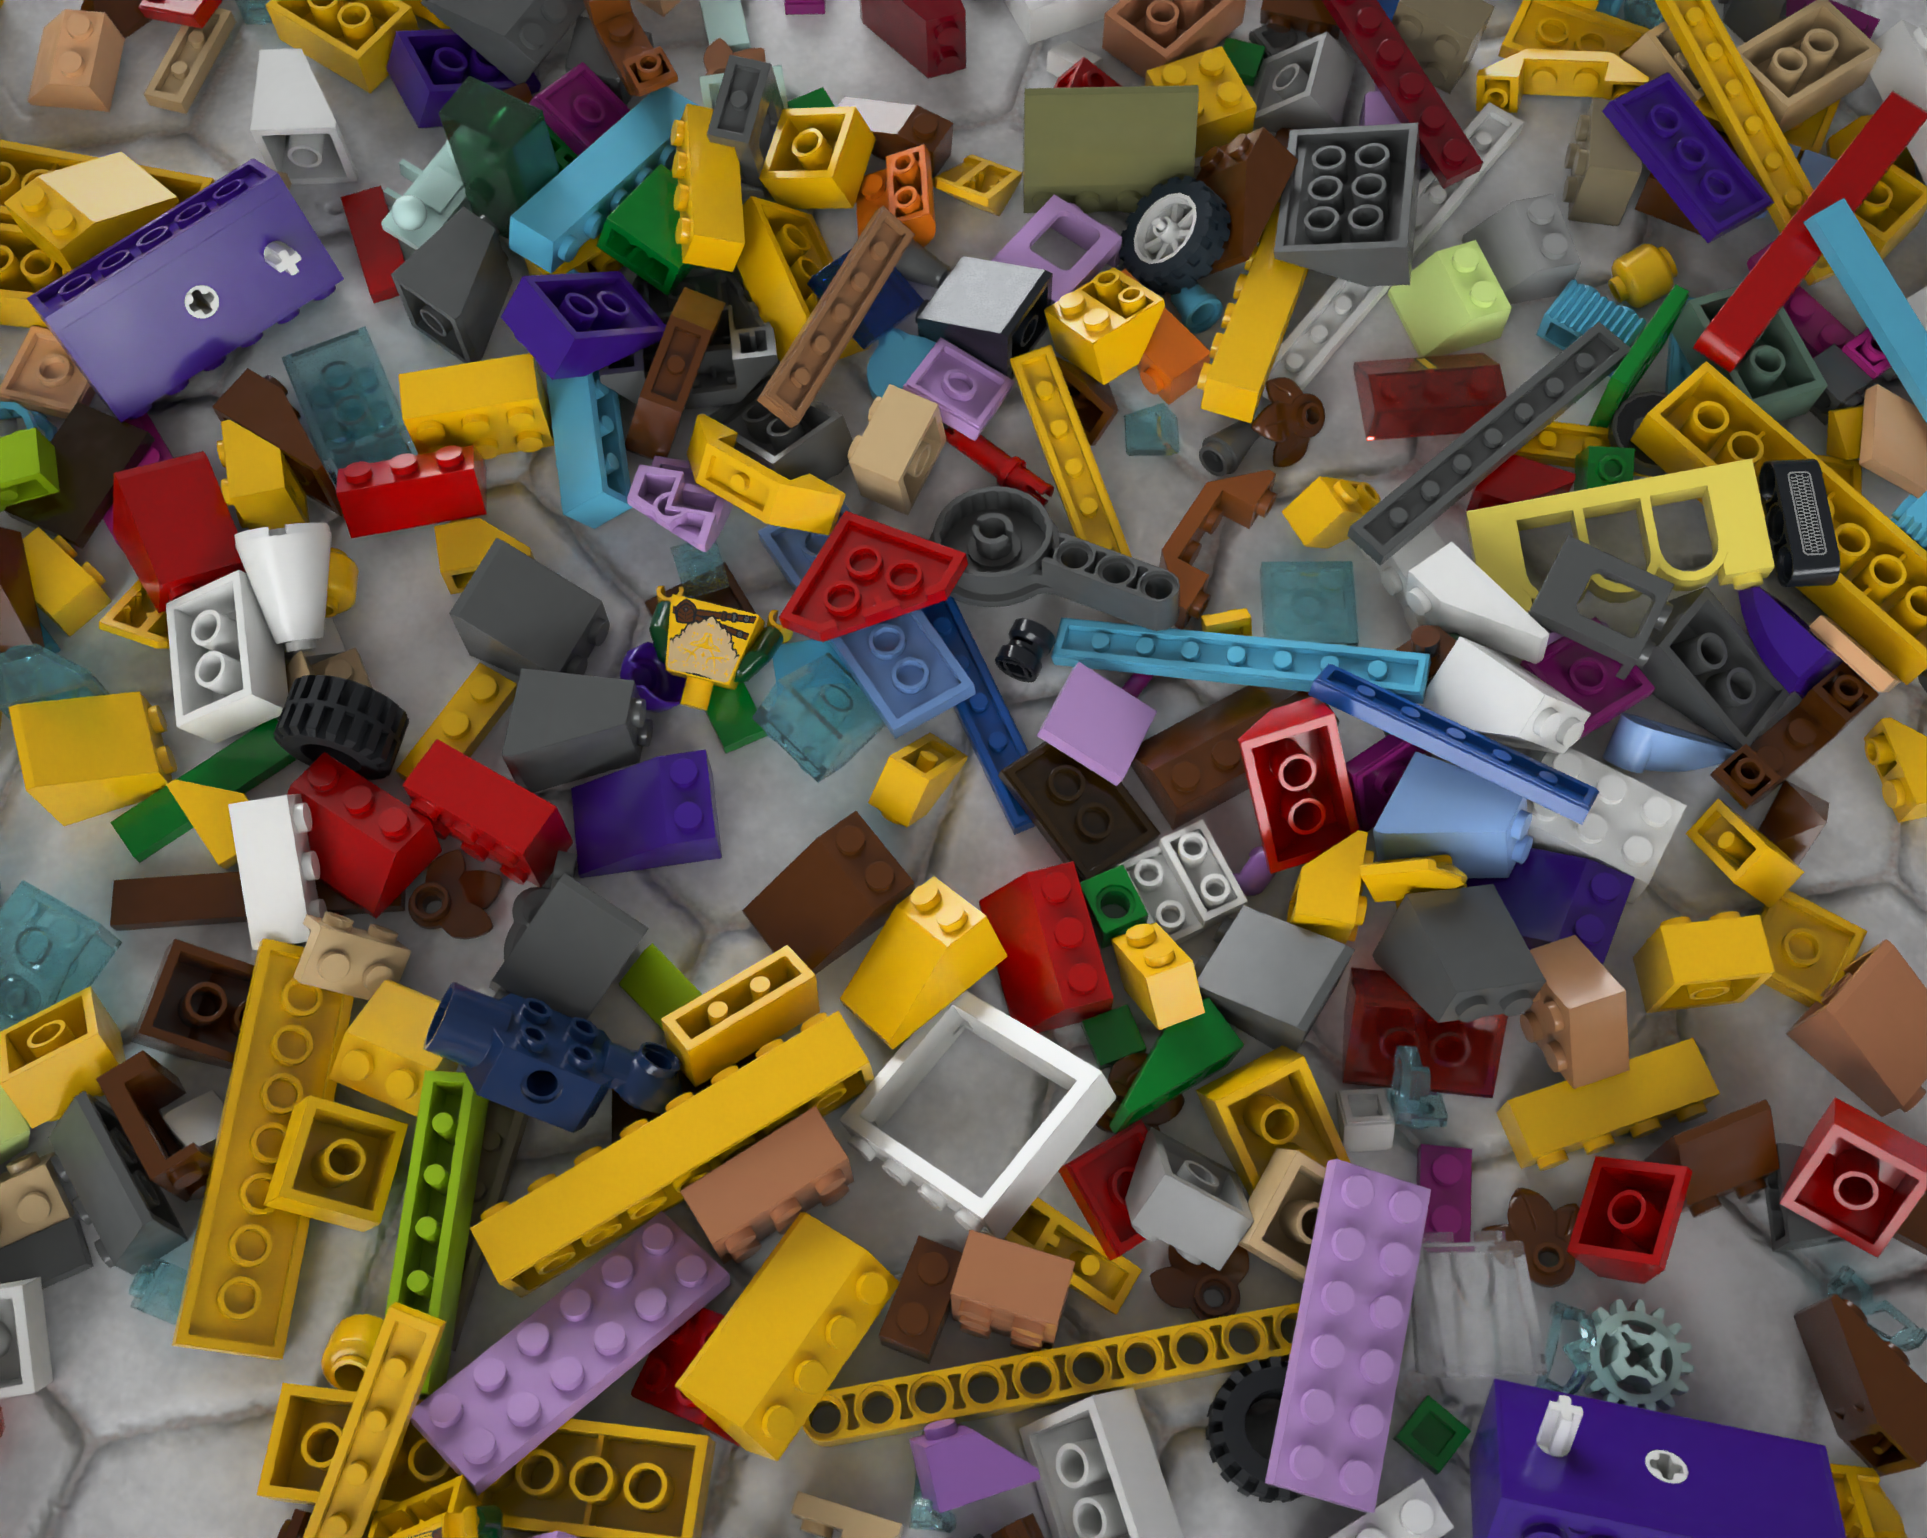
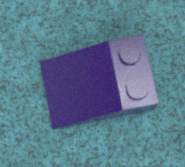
[386,29,541,128]
[501,271,666,380]
[571,749,722,879]
[1466,848,1635,965]

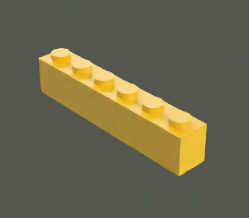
[1197,202,1309,424]

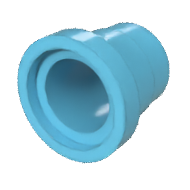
[1171,283,1223,334]

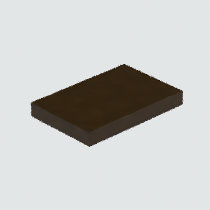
[4,402,155,549]
[998,741,1161,882]

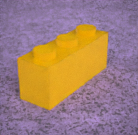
[661,945,820,1088]

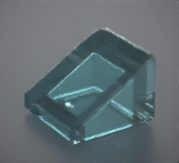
[1124,403,1180,456]

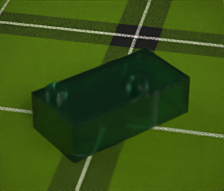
[439,76,560,239]

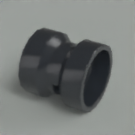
[995,618,1056,683]

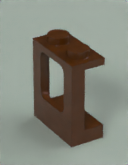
[96,1050,213,1202]

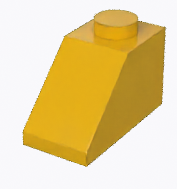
[434,518,535,594]
[868,733,968,828]
[166,779,251,870]
[1685,798,1804,908]

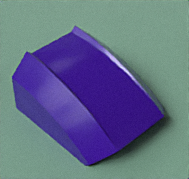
[1738,587,1849,699]

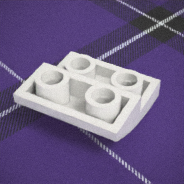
[1116,819,1248,945]

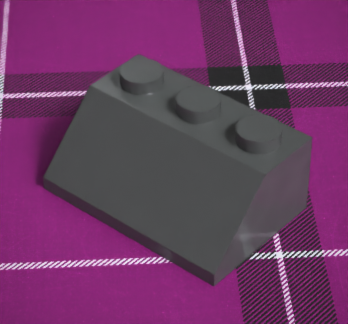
[48,1091,188,1275]

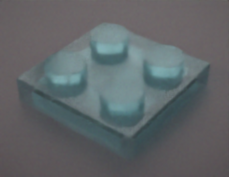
[1260,561,1359,647]

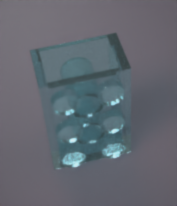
[281,326,418,486]

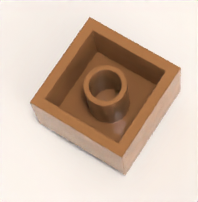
[1520,935,1630,1089]

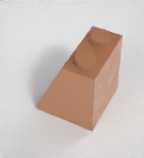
[1786,939,1927,1117]

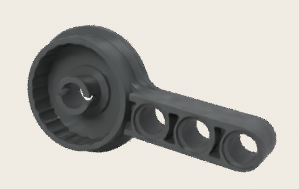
[929,486,1180,631]

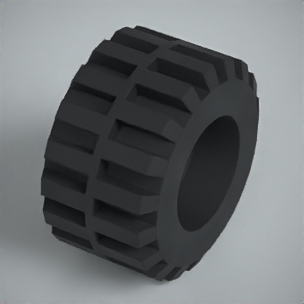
[273,675,409,780]
[1205,1356,1305,1503]

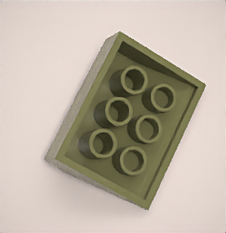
[1022,85,1199,214]

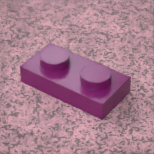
[1416,1144,1472,1254]

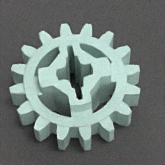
[1572,1299,1694,1411]

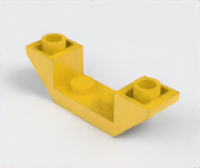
[1476,49,1649,113]
[687,413,846,535]

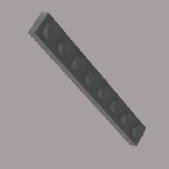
[1347,322,1631,566]

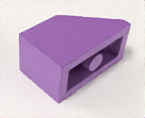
[909,1419,1041,1513]

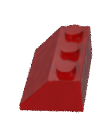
[336,445,487,539]
[1238,697,1359,874]
[287,752,442,919]
[979,861,1114,1033]

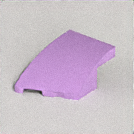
[627,456,733,553]

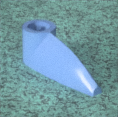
[1603,713,1737,773]

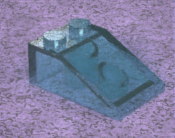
[0,880,122,1032]

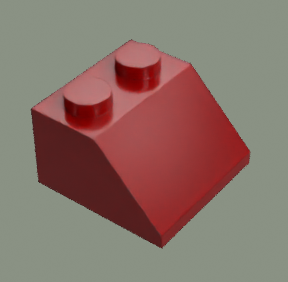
[1779,1097,1927,1258]
[1567,1156,1693,1284]

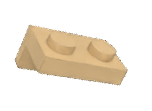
[293,911,411,1000]
[0,1152,75,1248]

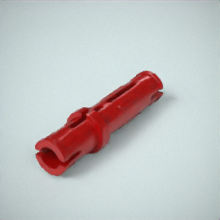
[944,423,1054,506]

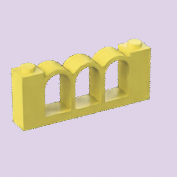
[1466,458,1775,613]

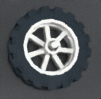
[1119,176,1231,295]

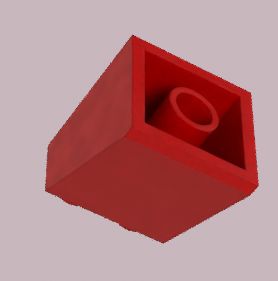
[113,451,246,613]

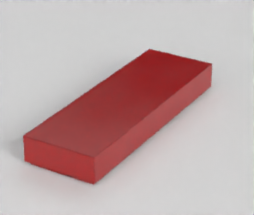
[340,185,405,303]

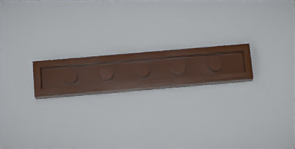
[110,872,406,931]

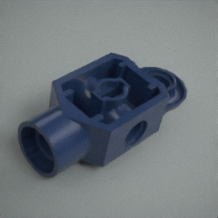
[423,982,683,1133]

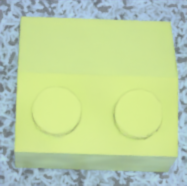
[1388,240,1512,360]

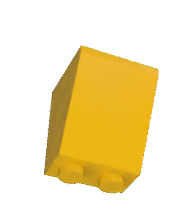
[8,691,177,826]

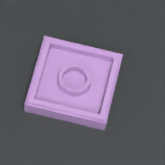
[902,337,1015,441]
[1037,662,1157,786]

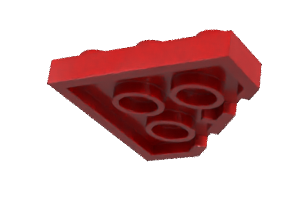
[779,510,968,642]

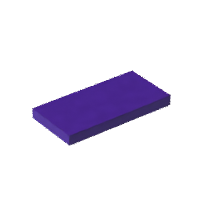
[1602,72,1774,244]

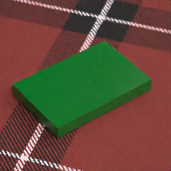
[1588,284,1690,428]

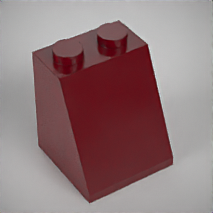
[859,0,966,79]

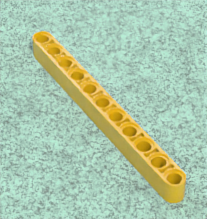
[802,1302,1300,1447]

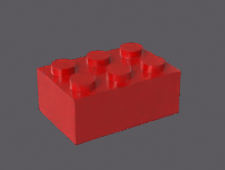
[402,739,574,887]

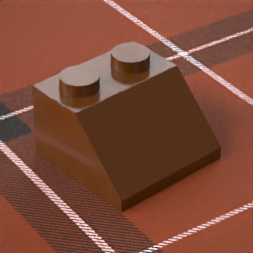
[1644,1099,1780,1218]

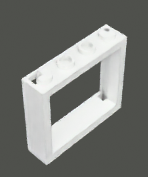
[839,990,1117,1239]

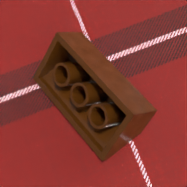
[1131,685,1340,830]

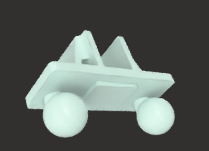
[381,128,495,250]

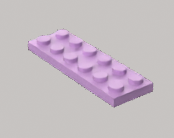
[1265,1159,1431,1513]
[411,1211,731,1496]

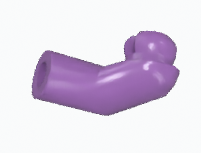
[1233,846,1277,896]

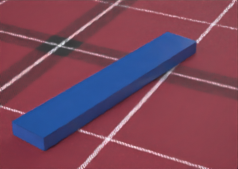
[921,596,1035,835]
[1308,664,1599,825]

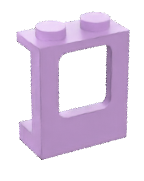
[991,194,1122,305]

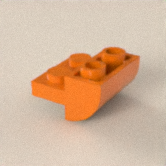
[856,144,936,247]

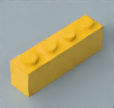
[670,104,745,272]
[1497,1038,1720,1171]

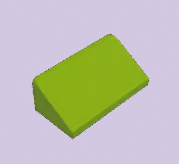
[618,943,702,1030]

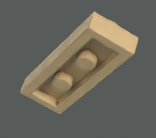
[144,8,236,114]

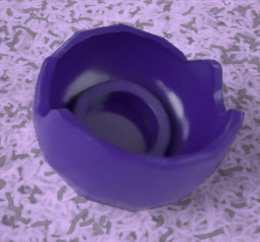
[620,642,686,713]

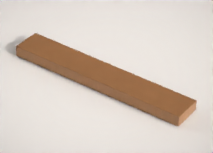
[757,206,915,428]

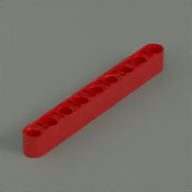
[1692,91,1927,373]

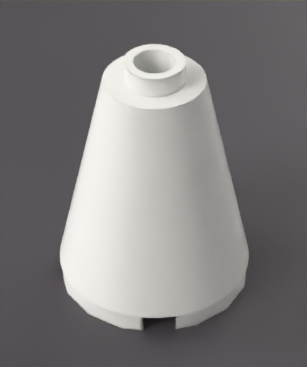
[234,522,332,652]

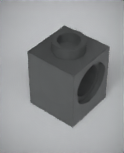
[1809,344,1873,426]

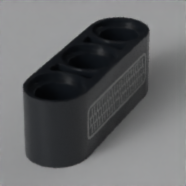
[1759,459,1840,587]

